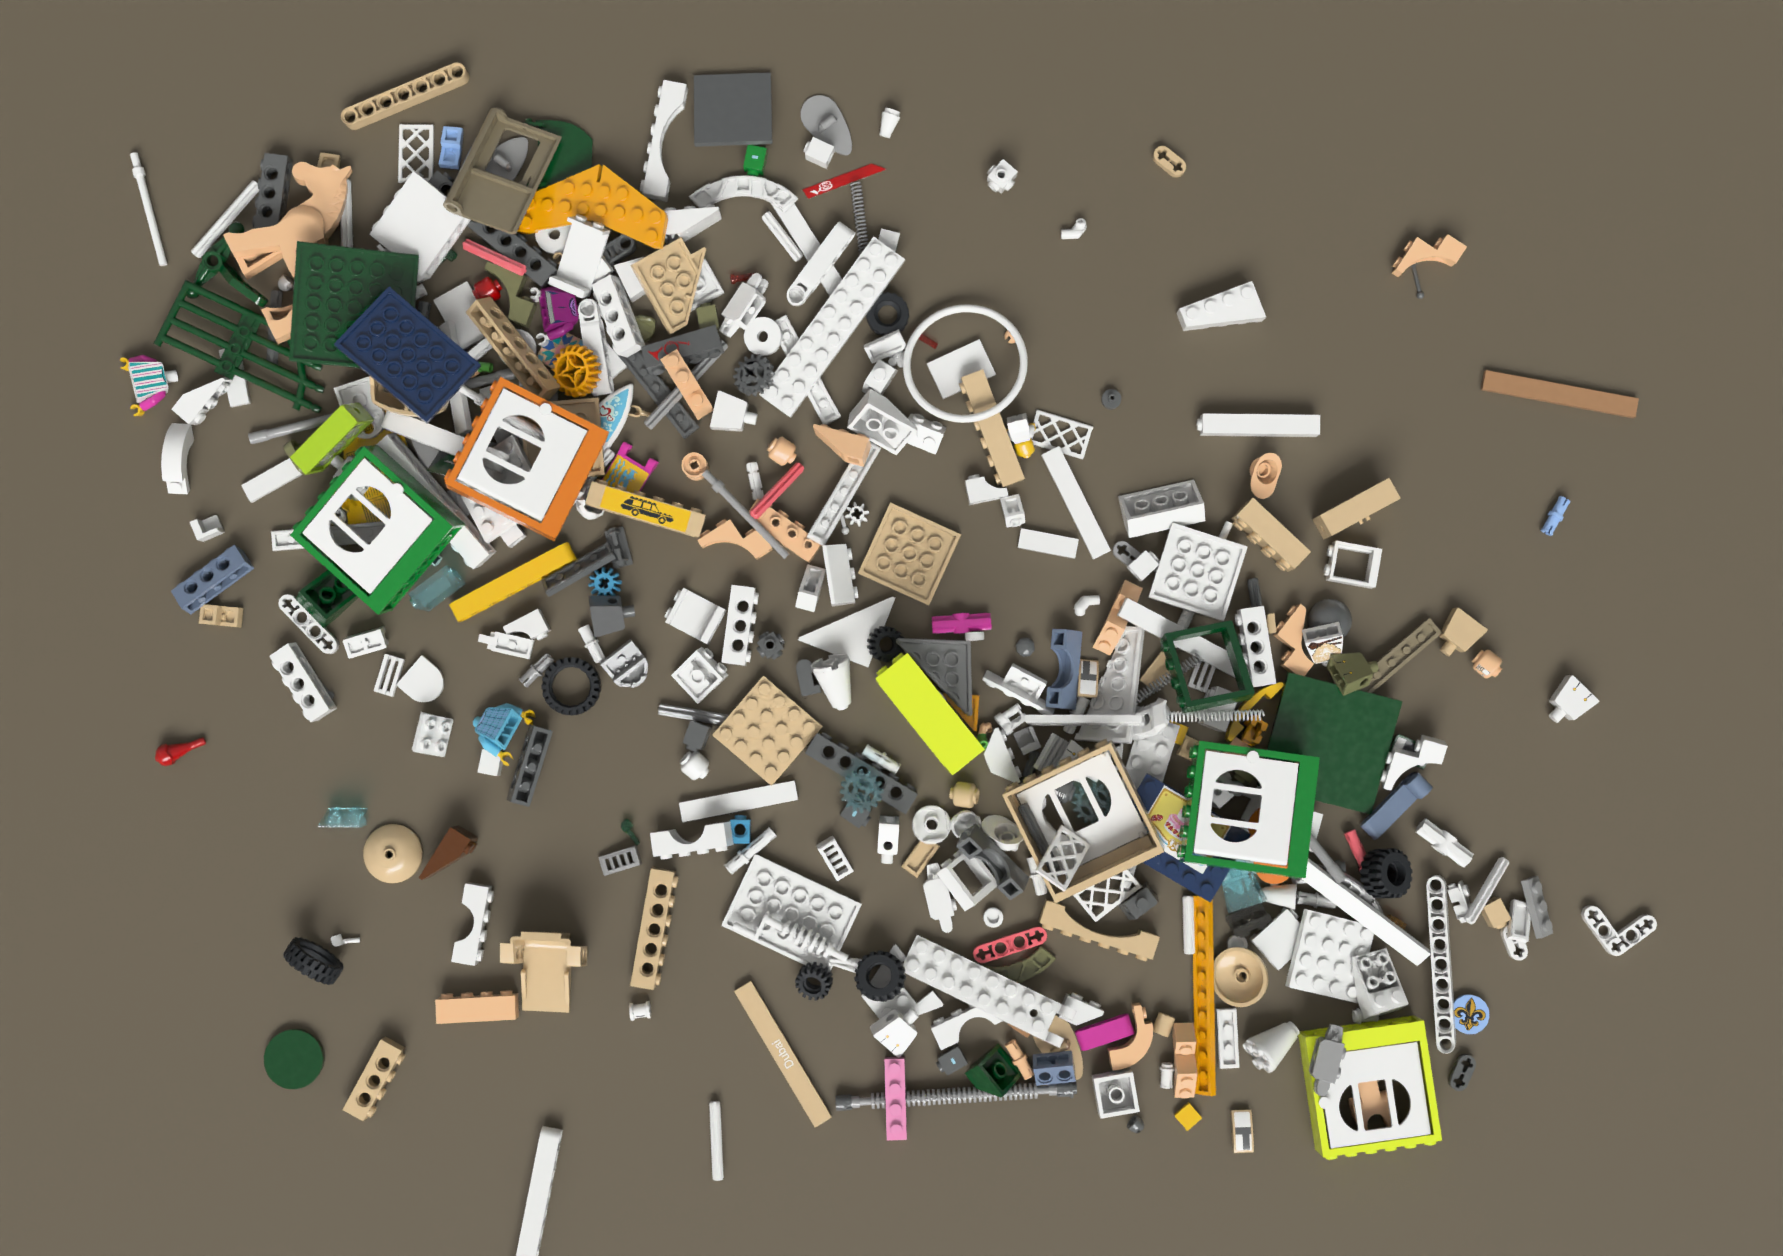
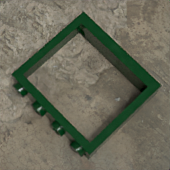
[1160,620,1255,713]

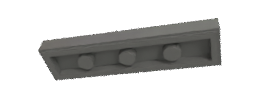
[541,542,616,597]

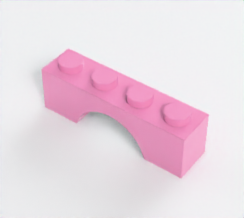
[884,1057,907,1140]

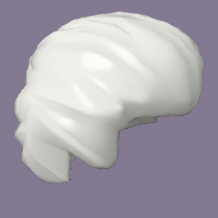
[576,483,604,520]

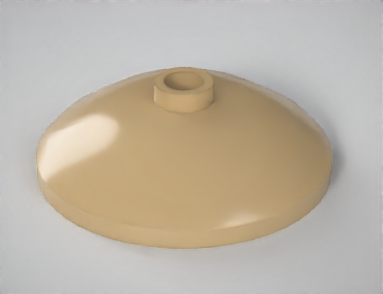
[363,824,423,883]
[1214,947,1268,1007]

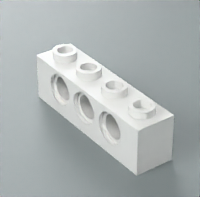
[592,275,645,357]
[721,585,759,666]
[1235,606,1276,687]
[270,642,337,722]

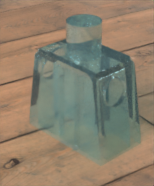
[1222,869,1267,913]

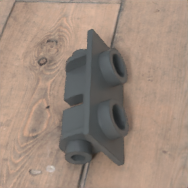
[604,527,633,569]

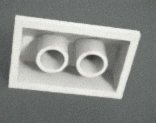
[822,544,858,607]

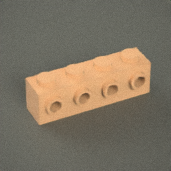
[749,498,822,563]
[435,990,519,1024]

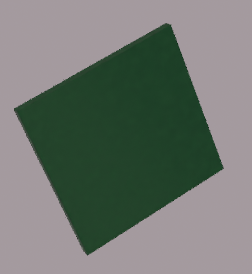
[1257,672,1403,814]

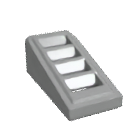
[598,845,642,876]

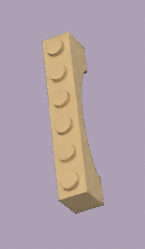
[1038,899,1160,961]

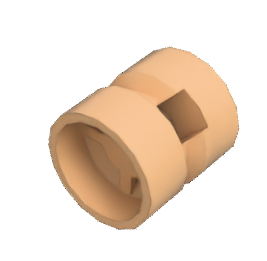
[681,452,709,481]

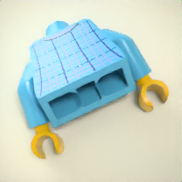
[473,703,535,766]

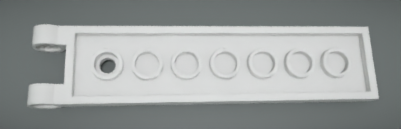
[1097,715,1180,891]
[902,935,1077,1048]

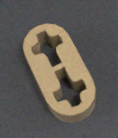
[1153,146,1186,177]

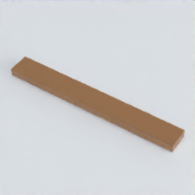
[1481,370,1639,418]

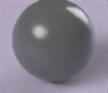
[1307,599,1352,638]

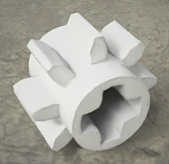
[845,502,869,527]

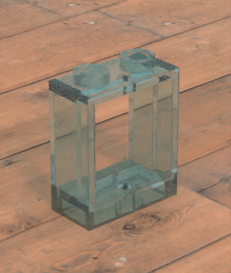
[408,565,466,612]

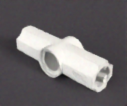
[1415,819,1474,867]

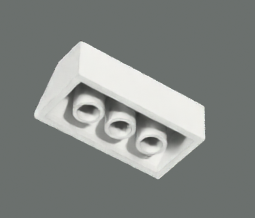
[1118,480,1205,538]

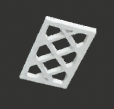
[398,124,434,183]
[1031,410,1094,460]
[1035,825,1090,892]
[1073,869,1142,922]

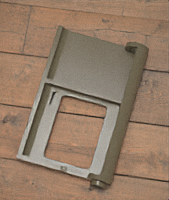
[443,107,562,234]

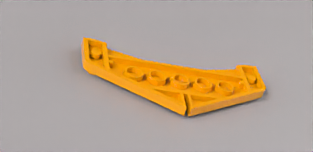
[517,164,668,249]

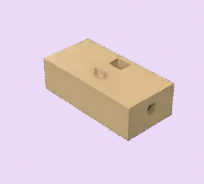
[1312,478,1401,540]

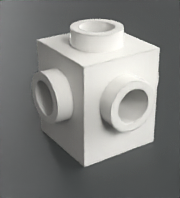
[987,159,1018,194]

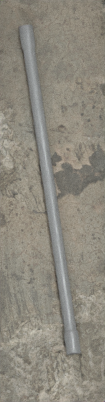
[248,368,516,444]

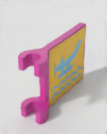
[602,442,659,493]

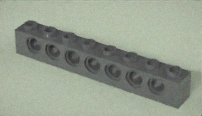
[428,170,558,288]

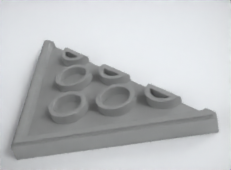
[896,638,972,716]

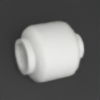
[680,751,709,780]

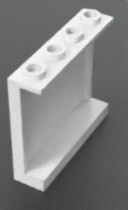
[370,171,471,279]

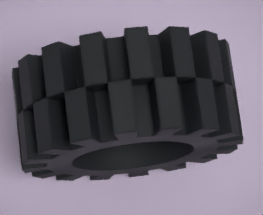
[867,626,904,662]
[795,962,833,1001]

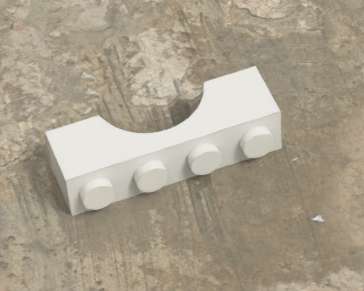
[650,821,734,859]
[451,882,494,966]
[931,1005,1002,1050]

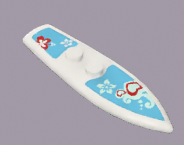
[557,383,634,491]

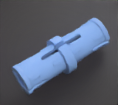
[1541,496,1571,536]

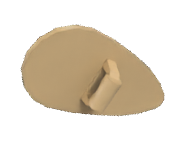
[1033,1015,1083,1080]

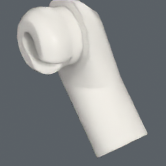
[1074,595,1100,616]

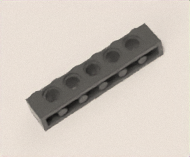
[805,732,918,814]

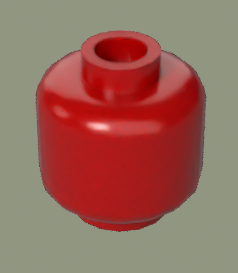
[472,276,502,302]

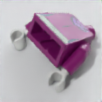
[530,286,579,347]

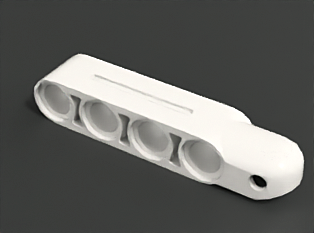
[787,221,855,306]
[578,299,614,396]

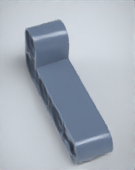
[1360,772,1433,840]

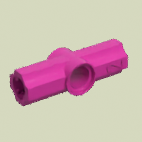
[932,613,991,634]

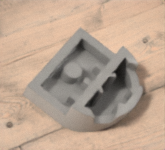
[600,639,648,688]

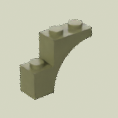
[485,262,537,328]

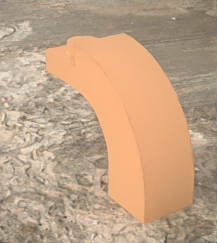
[1107,1002,1153,1071]

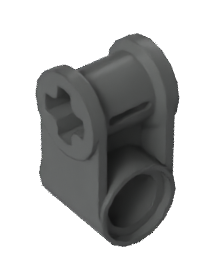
[603,234,637,267]

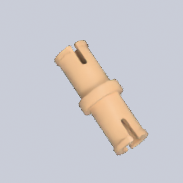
[1005,1039,1034,1080]

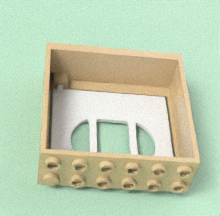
[1002,739,1165,903]

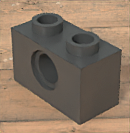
[682,720,712,752]

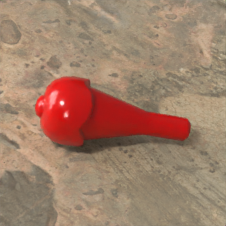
[155,737,206,766]

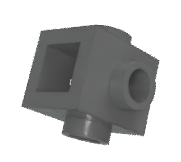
[756,631,785,660]

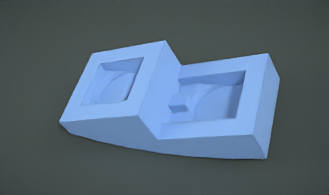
[439,126,463,170]

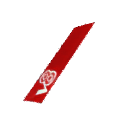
[803,164,886,199]

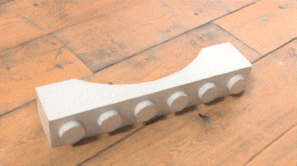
[640,80,688,202]

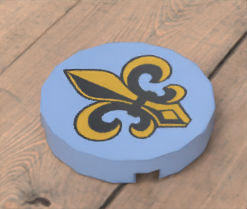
[1454,994,1489,1034]

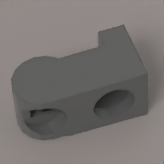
[796,659,822,697]

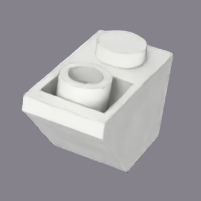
[1057,992,1104,1026]

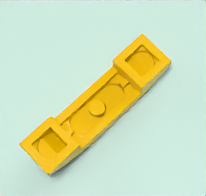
[1225,682,1284,742]

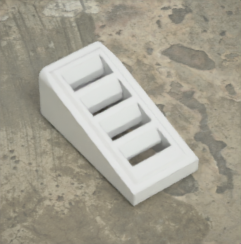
[816,836,853,881]

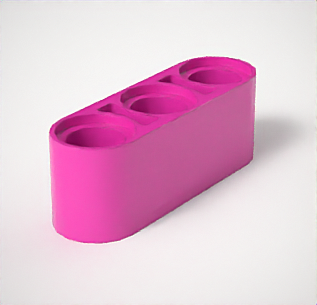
[1075,1013,1135,1051]

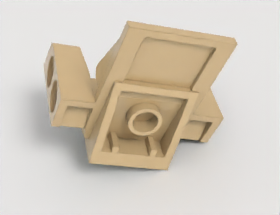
[500,931,588,1013]

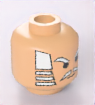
[1472,650,1502,679]

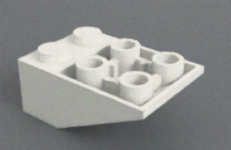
[664,204,722,244]
[1351,948,1409,1020]

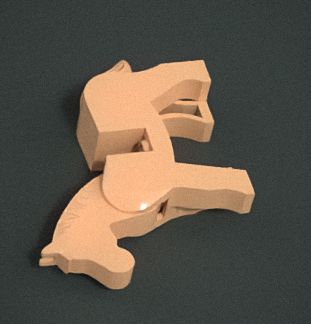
[223,162,352,344]

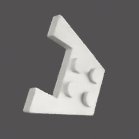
[862,944,944,1019]

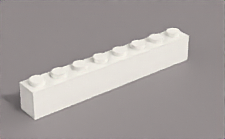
[376,433,497,569]

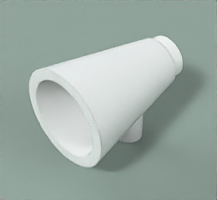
[1259,883,1297,910]

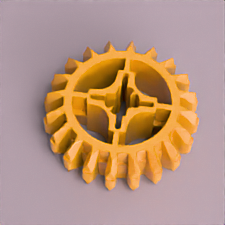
[551,344,602,397]

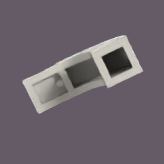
[161,423,194,494]

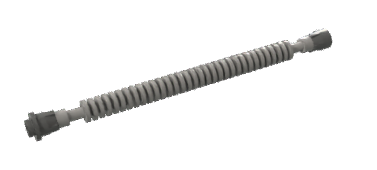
[835,1082,1077,1111]

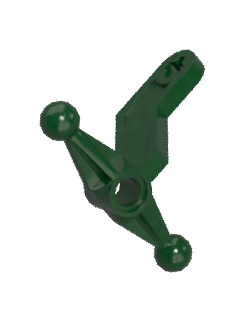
[187,222,269,307]

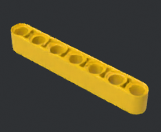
[449,542,577,622]

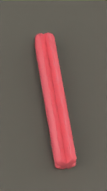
[462,239,527,276]
[750,462,804,519]

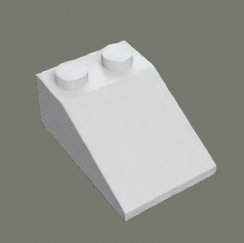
[847,389,918,455]

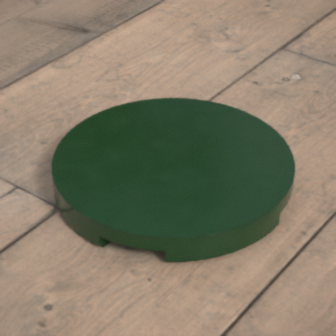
[264,1029,325,1089]

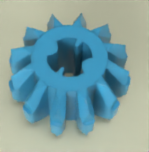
[588,567,622,596]

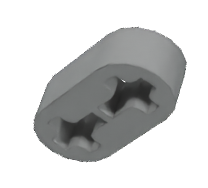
[1112,541,1141,566]

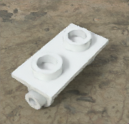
[1447,880,1472,923]

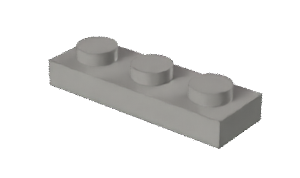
[1521,876,1553,939]

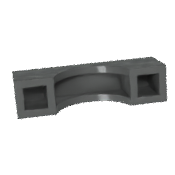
[956,824,1029,900]

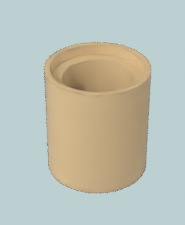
[1153,1012,1175,1037]

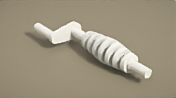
[732,911,849,962]

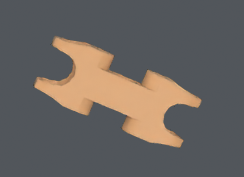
[1348,1047,1391,1130]

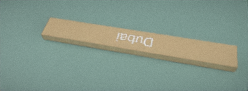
[734,981,832,1127]

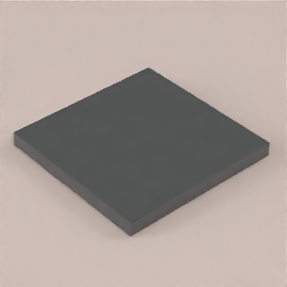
[694,73,772,147]

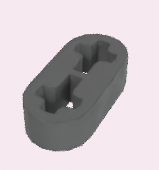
[1448,1054,1476,1091]

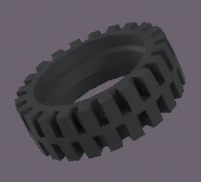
[541,657,601,715]
[283,937,344,985]

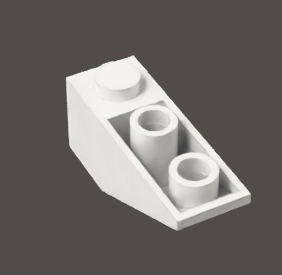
[172,378,233,425]

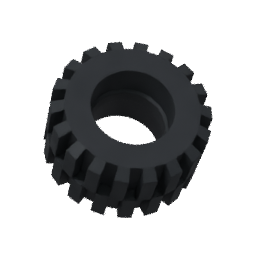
[1360,848,1413,899]
[854,951,906,1002]

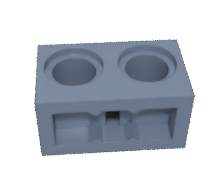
[1033,1051,1076,1086]

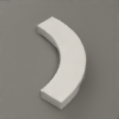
[689,175,798,212]

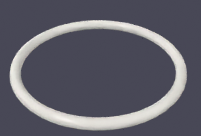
[903,304,1028,423]

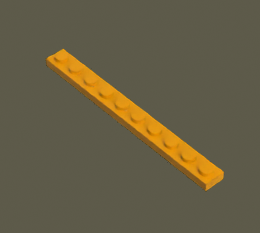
[1193,895,1216,1096]

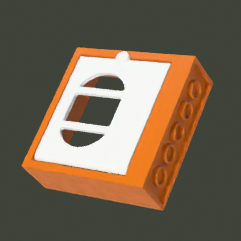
[444,377,609,542]

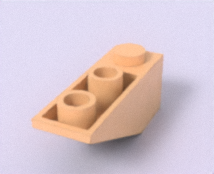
[813,424,871,467]

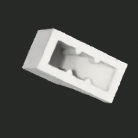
[965,474,1008,505]
[795,564,826,612]
[503,609,551,641]

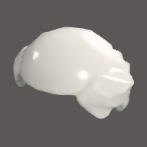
[950,810,982,838]

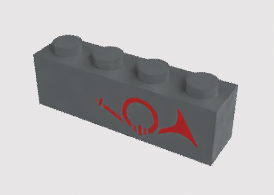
[641,325,724,375]

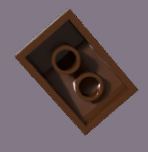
[419,825,478,880]

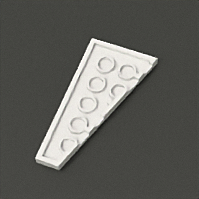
[1074,626,1145,744]

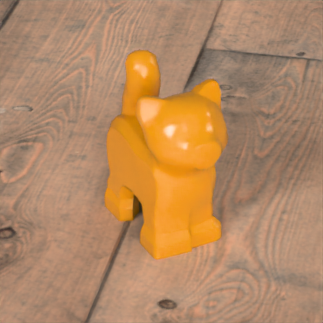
[1241,715,1268,746]

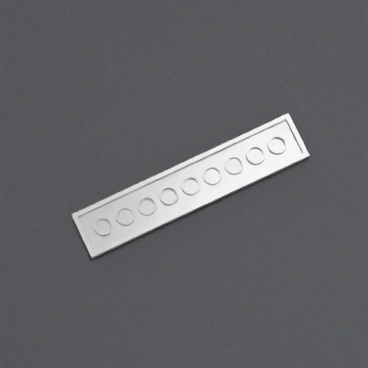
[759,237,906,418]

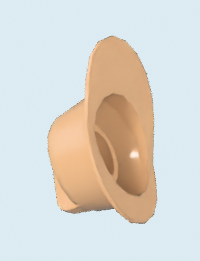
[1250,453,1282,499]

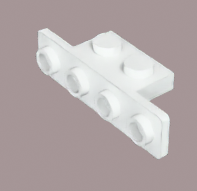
[982,663,1055,715]

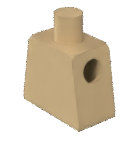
[1439,607,1488,657]

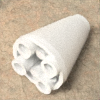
[1243,1021,1300,1073]

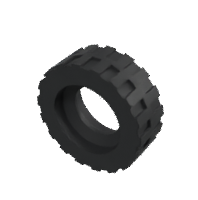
[866,292,909,337]

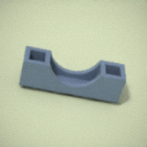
[1046,629,1082,710]

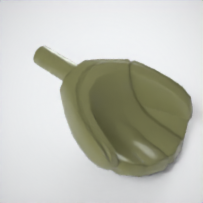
[635,315,656,342]

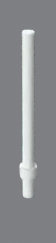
[130,152,167,266]

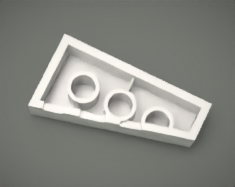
[1176,281,1266,331]

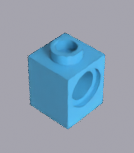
[730,815,751,844]

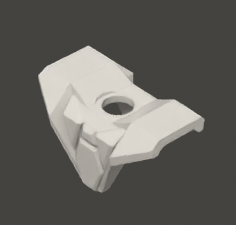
[1132,698,1170,740]

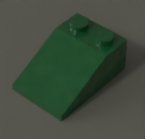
[297,570,359,628]

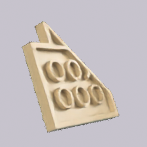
[630,238,706,335]

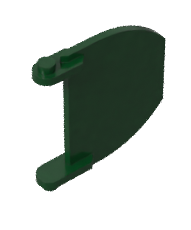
[522,119,593,191]

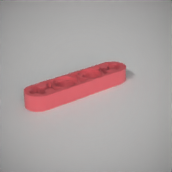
[973,926,1047,963]

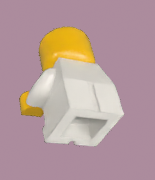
[1006,413,1036,458]

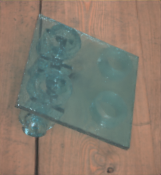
[318,806,367,827]

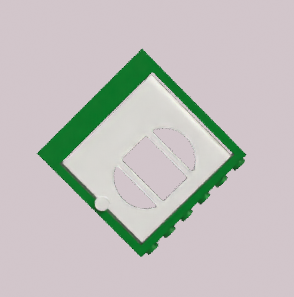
[290,445,465,615]
[1177,741,1320,879]

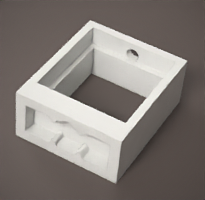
[1324,541,1382,589]
[937,850,997,911]

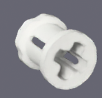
[629,1001,651,1021]

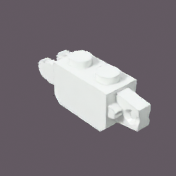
[719,272,769,338]
[923,863,957,933]

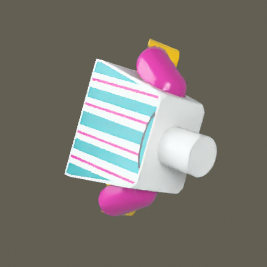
[120,355,178,416]

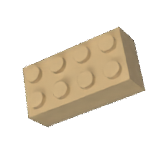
[1231,498,1311,572]

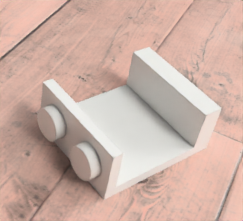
[665,588,727,645]

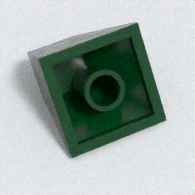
[964,1043,1022,1098]

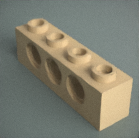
[343,1036,406,1121]

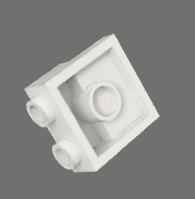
[671,647,728,704]

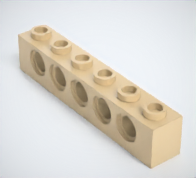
[466,297,560,400]
[630,867,678,990]

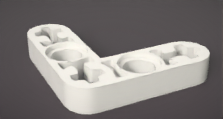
[1581,905,1657,956]

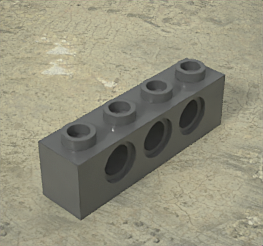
[252,153,293,229]
[506,725,553,807]

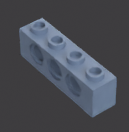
[171,545,254,614]

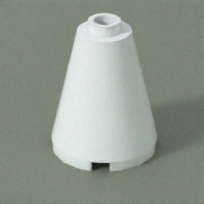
[811,653,851,710]

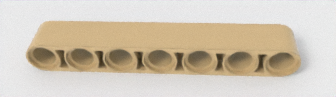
[341,62,469,130]

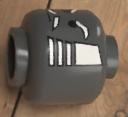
[1049,781,1076,804]

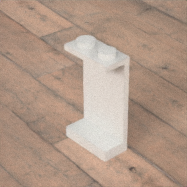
[548,214,610,298]

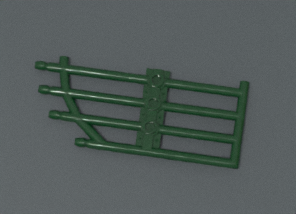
[153,279,325,413]

